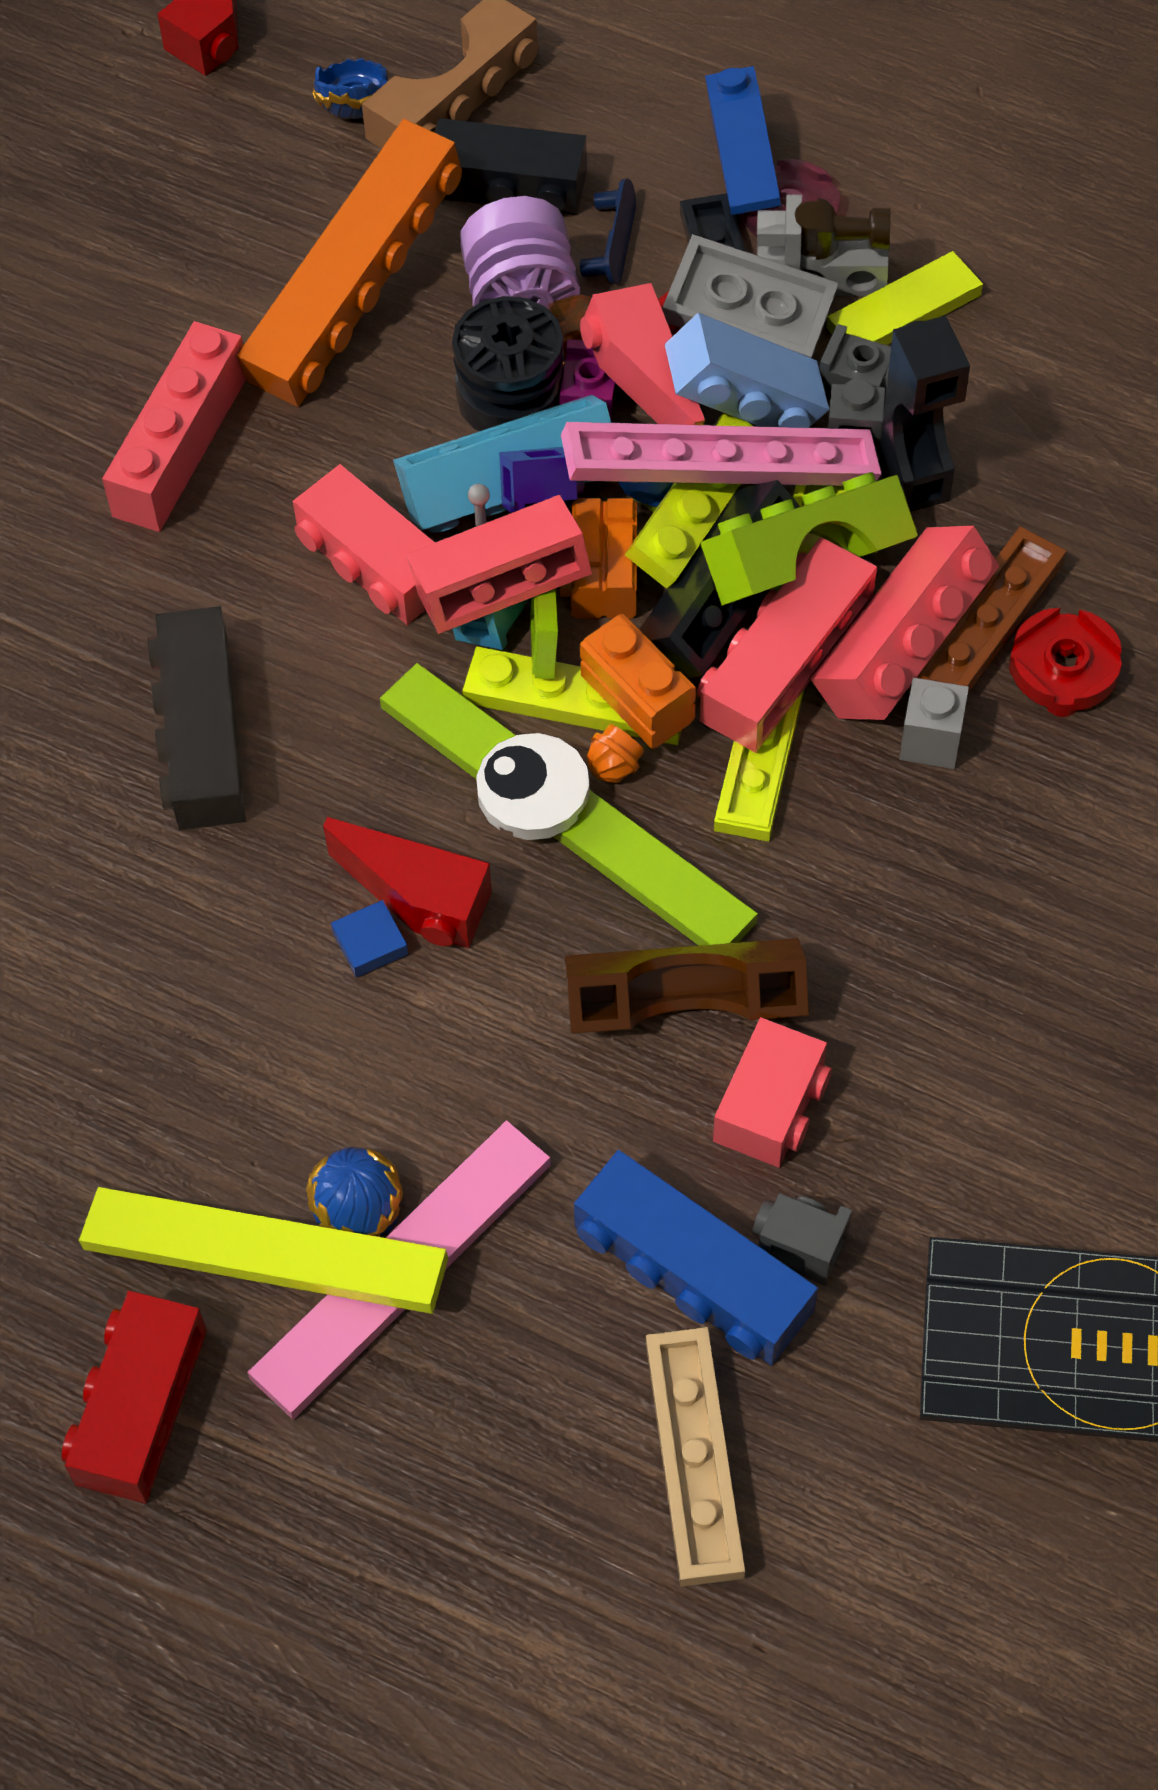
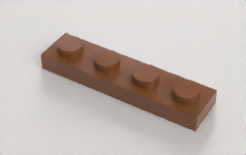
[907,526,1067,693]

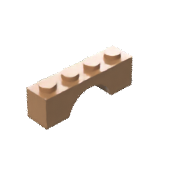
[362,0,538,149]

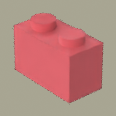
[713,1017,832,1168]

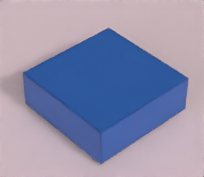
[331,900,408,978]

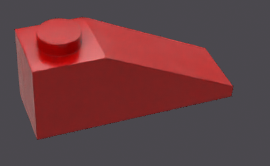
[323,817,492,949]

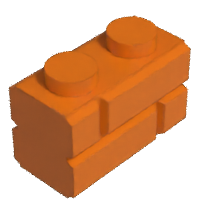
[560,498,637,619]
[580,614,696,749]

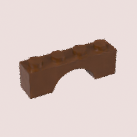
[565,938,809,1034]

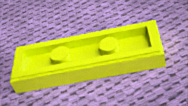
[826,251,983,345]

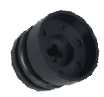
[452,296,564,431]

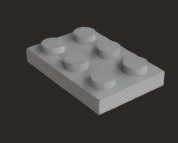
[662,234,839,358]

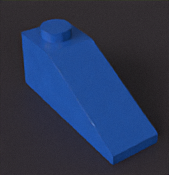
[705,66,781,215]

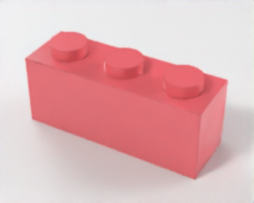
[293,464,435,625]
[406,495,592,634]

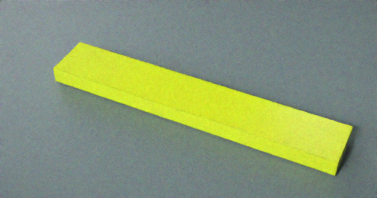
[79,1187,449,1314]

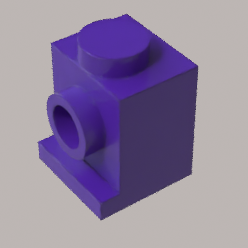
[499,447,585,513]

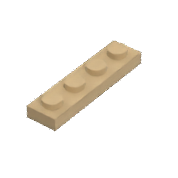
[646,1327,745,1587]

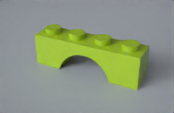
[700,472,918,605]

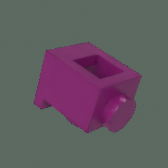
[560,339,618,423]

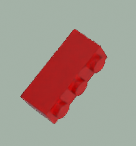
[61,1290,207,1504]

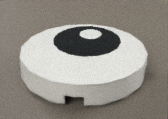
[476,733,590,840]

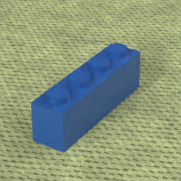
[574,1149,818,1366]

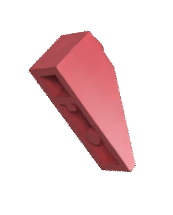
[580,283,705,425]

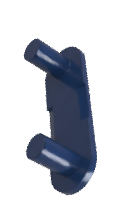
[580,178,636,284]

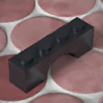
[878,315,970,512]

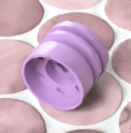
[460,196,580,323]

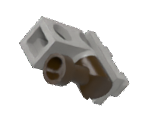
[757,195,891,296]

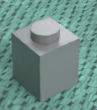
[899,677,969,769]

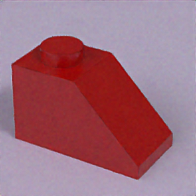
[157,0,239,76]

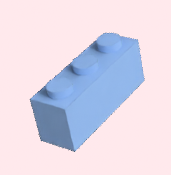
[665,312,829,428]

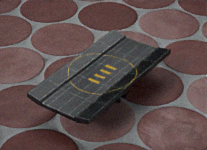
[919,1237,1158,1442]

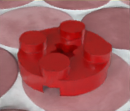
[1009,608,1122,717]

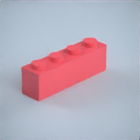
[102,321,246,532]
[810,525,1000,720]
[697,537,877,753]

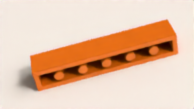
[236,118,462,407]

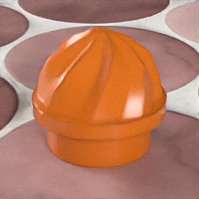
[587,724,645,783]

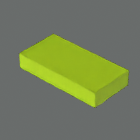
[530,588,558,679]

